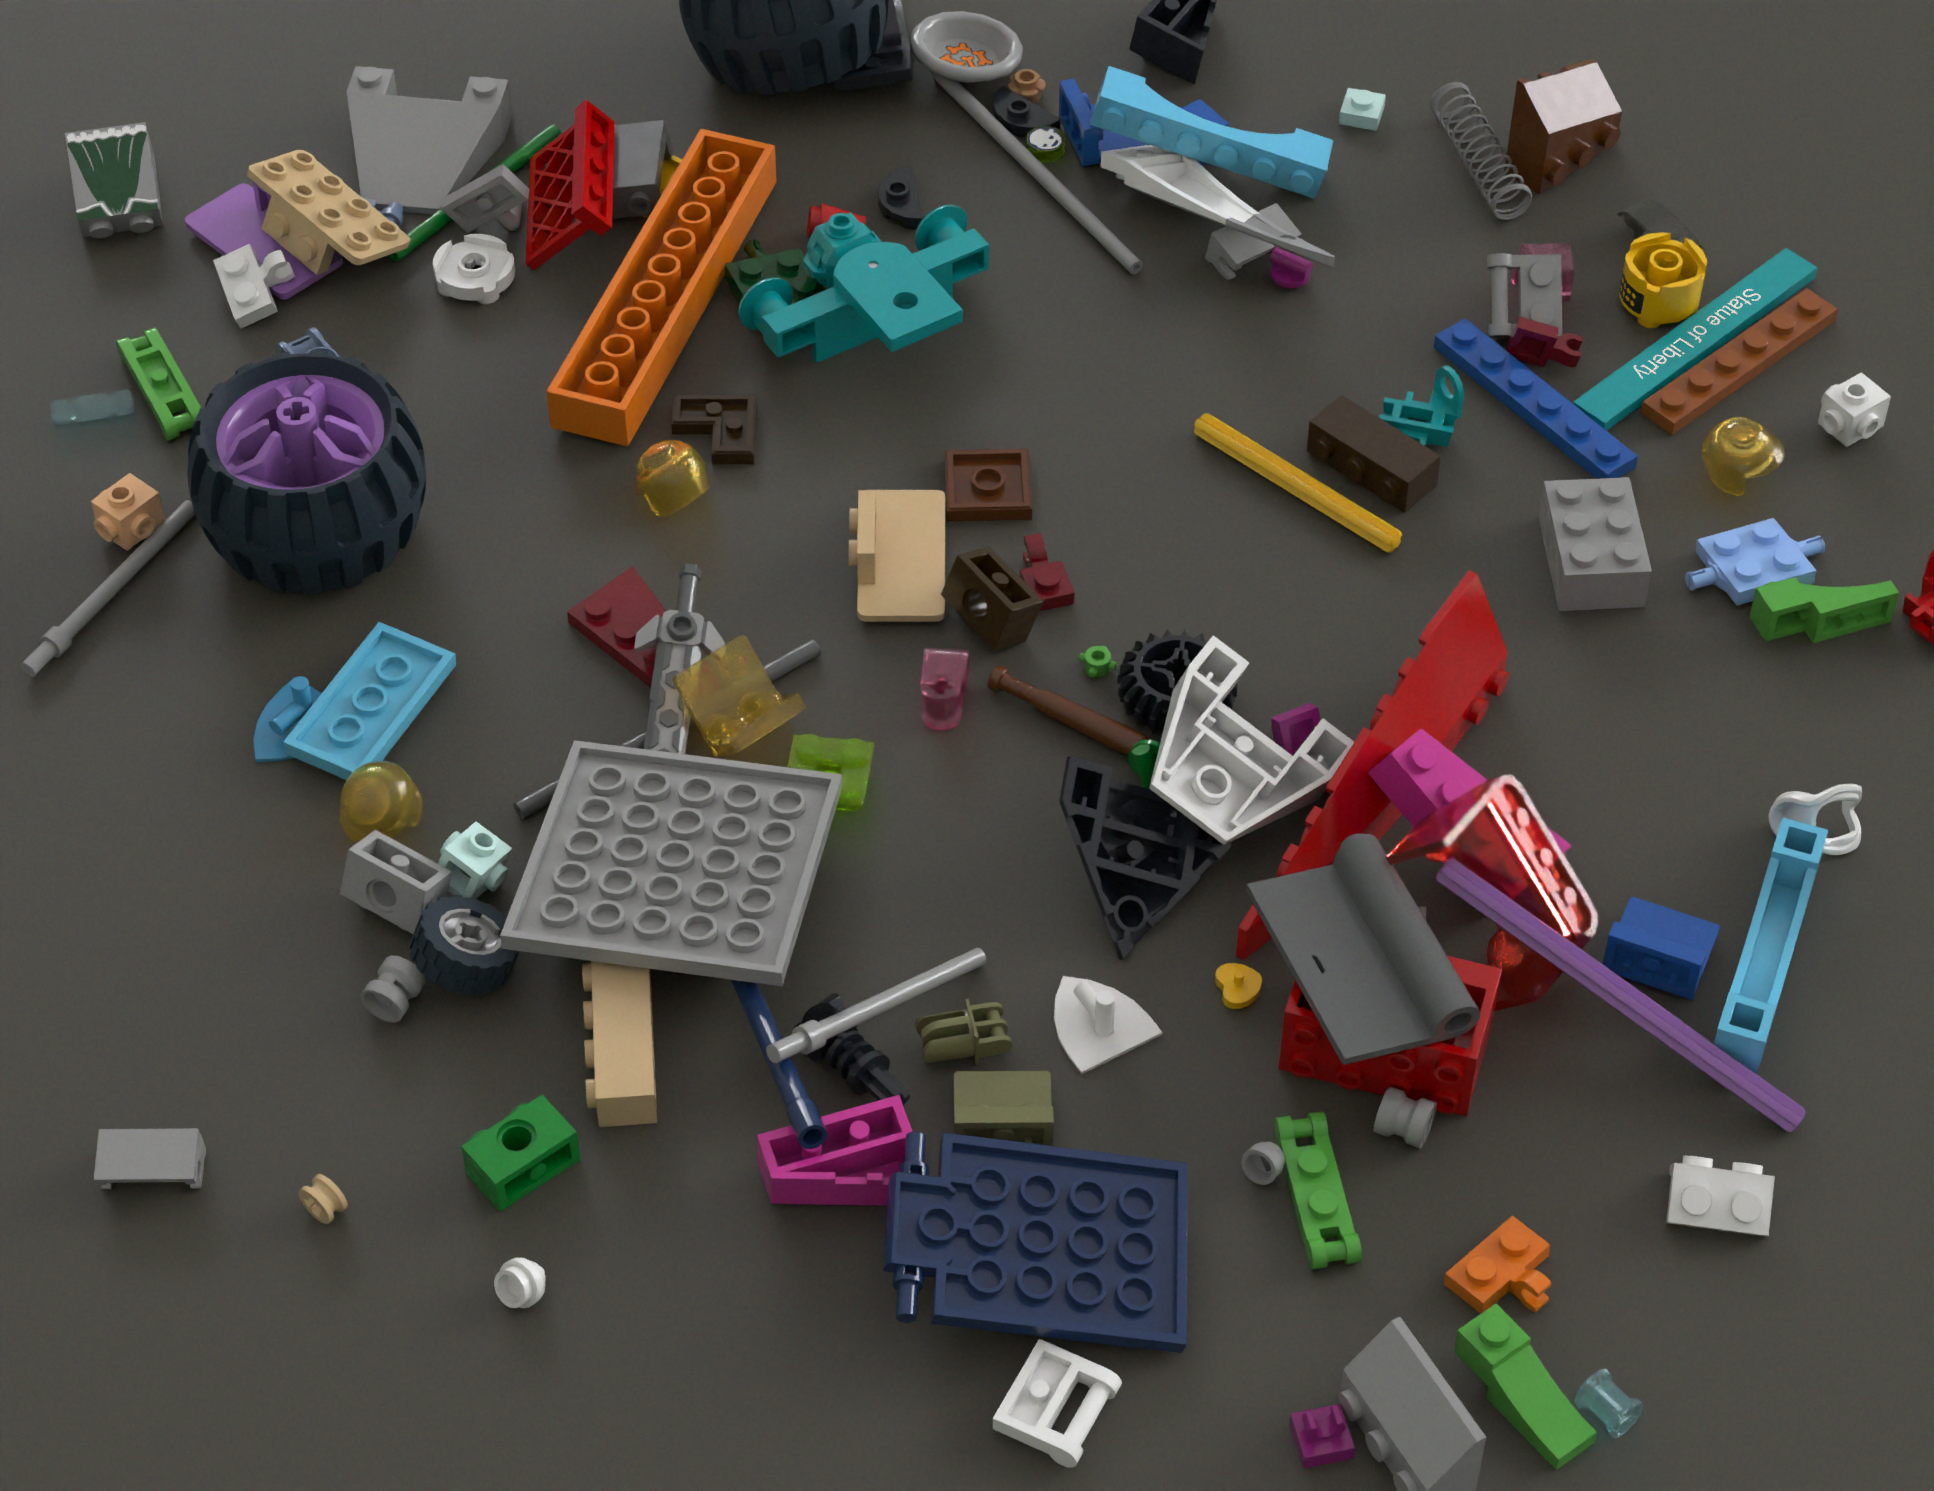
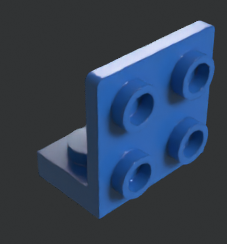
[1059,78,1150,167]
[1603,897,1720,1000]

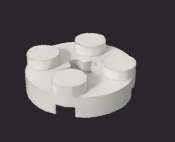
[433,234,515,304]

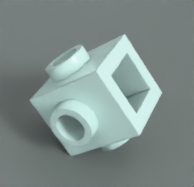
[438,822,512,899]

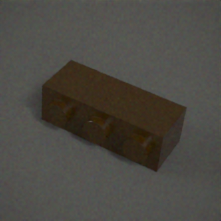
[1307,395,1441,512]

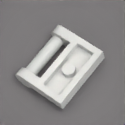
[993,1339,1122,1468]

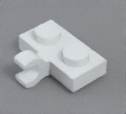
[213,243,295,329]

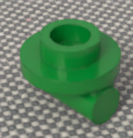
[1128,740,1160,790]

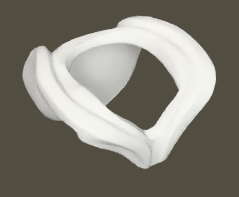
[1768,784,1862,855]

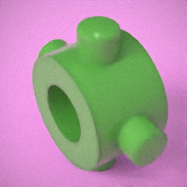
[1079,645,1117,678]

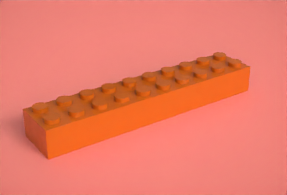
[546,129,777,447]

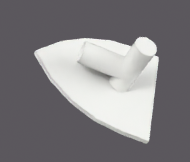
[1054,976,1162,1075]

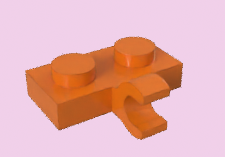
[1444,1215,1551,1314]

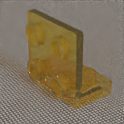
[672,635,806,756]

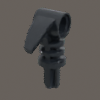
[793,993,910,1107]

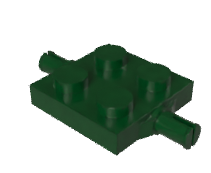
[724,239,825,304]

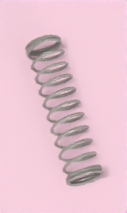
[1430,82,1532,220]

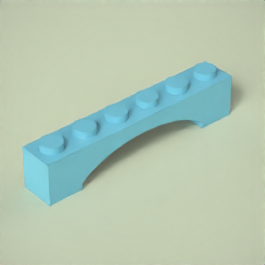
[1090,66,1333,199]
[1714,817,1828,1074]

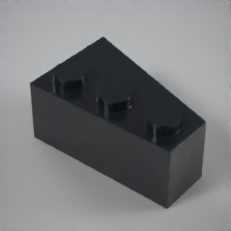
[1129,0,1217,84]

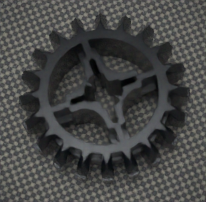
[1117,629,1238,734]

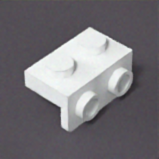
[1666,1155,1775,1237]

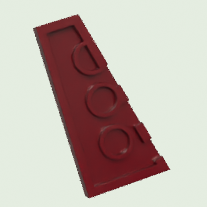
[567,566,719,704]

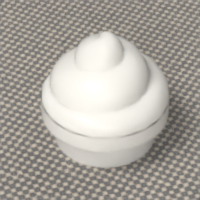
[494,1258,546,1308]

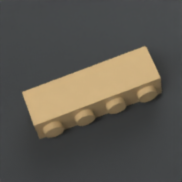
[582,961,657,1127]

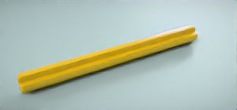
[1194,413,1402,553]

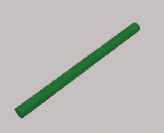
[389,124,561,262]

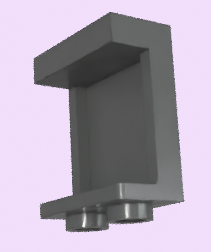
[612,120,673,219]

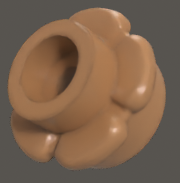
[1008,69,1046,103]

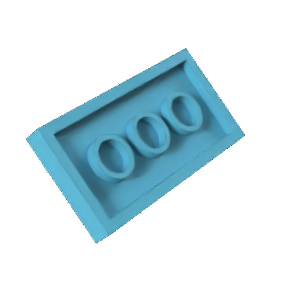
[283,622,456,787]

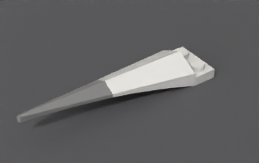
[1100,145,1335,268]

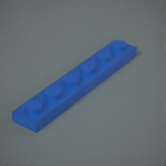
[1434,318,1638,479]

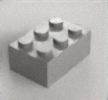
[1538,477,1652,611]

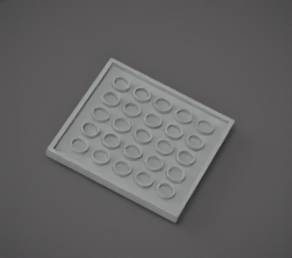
[500,740,842,986]

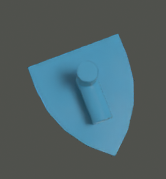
[253,676,322,762]

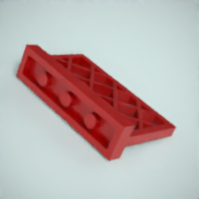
[525,99,615,270]

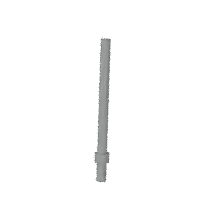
[21,500,196,677]
[766,948,986,1063]

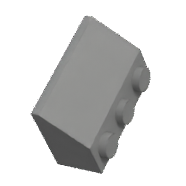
[1338,1317,1486,1491]

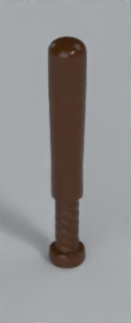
[987,665,1149,756]

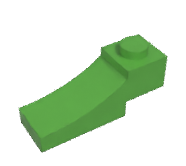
[1749,577,1899,643]
[1454,1303,1597,1470]

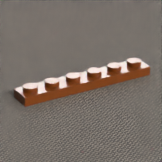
[1641,288,1838,435]

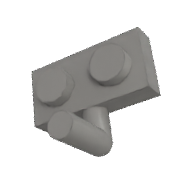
[441,164,530,233]

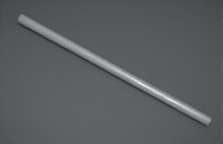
[931,72,1143,274]

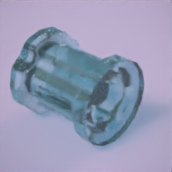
[1574,1369,1644,1439]

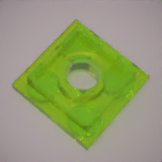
[787,734,875,811]

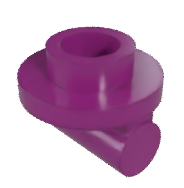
[1270,247,1313,288]

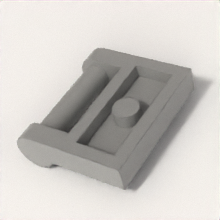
[1487,253,1562,339]

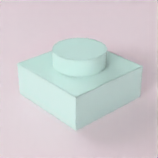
[1339,88,1386,131]

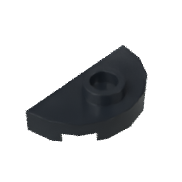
[993,86,1061,137]
[878,166,922,229]

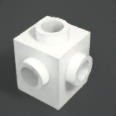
[1818,372,1891,447]

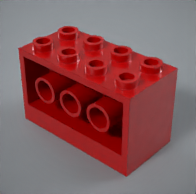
[1278,956,1502,1117]

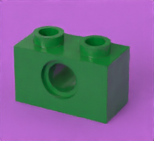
[461,1094,581,1212]

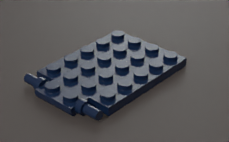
[883,1132,1188,1353]

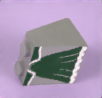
[65,122,163,239]

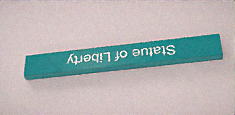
[1573,248,1818,431]

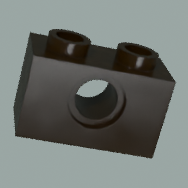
[941,546,1043,650]

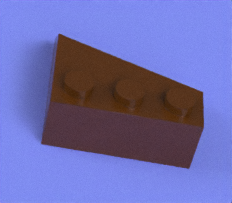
[1504,59,1622,195]

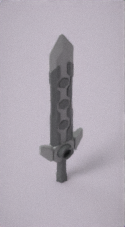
[634,563,725,754]

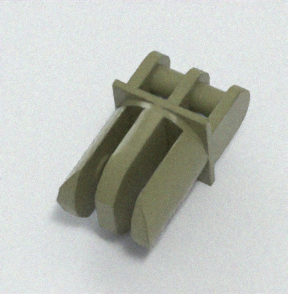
[915,999,1013,1066]

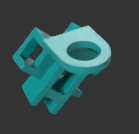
[1379,365,1464,447]

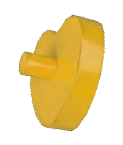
[1215,963,1262,1009]

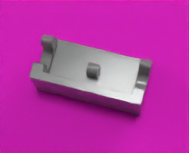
[1205,203,1302,280]
[93,1128,206,1189]

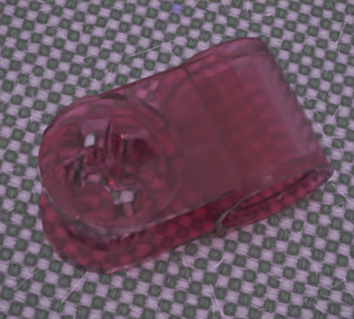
[920,647,970,730]

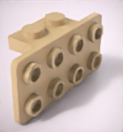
[247,150,410,275]
[849,490,945,622]

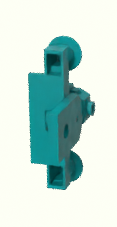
[738,205,989,363]

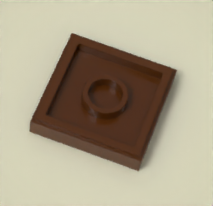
[944,448,1032,521]

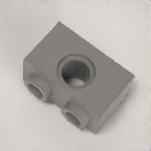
[340,830,452,934]

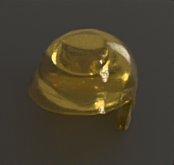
[1701,417,1785,496]
[635,440,711,518]
[340,761,422,843]

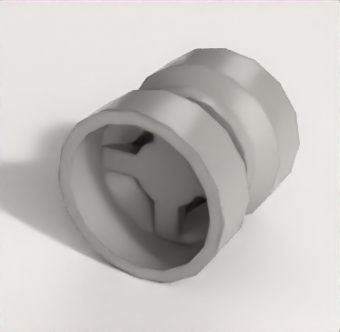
[360,955,426,1023]
[1373,1086,1437,1149]

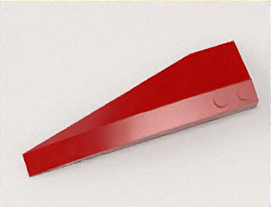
[1236,570,1509,960]

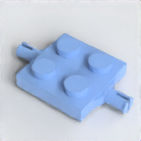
[1685,518,1825,606]

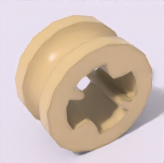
[298,1174,348,1224]

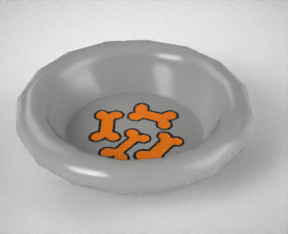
[910,11,1023,83]

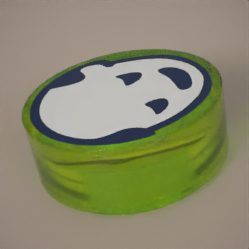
[1026,126,1065,163]

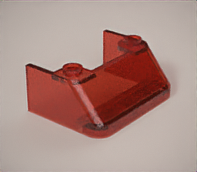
[1386,774,1598,1012]

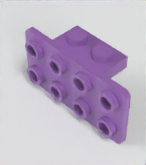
[184,181,343,300]

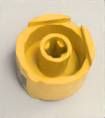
[1619,232,1707,328]

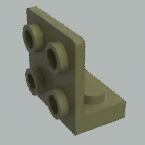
[954,1071,1054,1146]

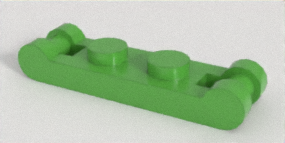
[115,327,201,441]
[1274,1111,1362,1269]

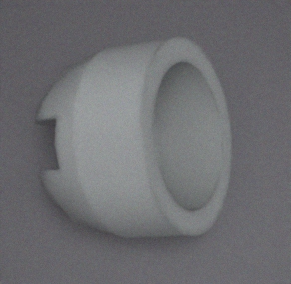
[1241,1141,1285,1185]

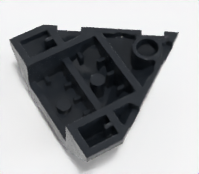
[1059,755,1231,960]

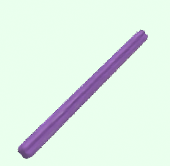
[1436,858,1806,1132]

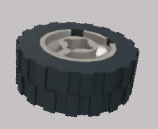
[409,895,519,996]

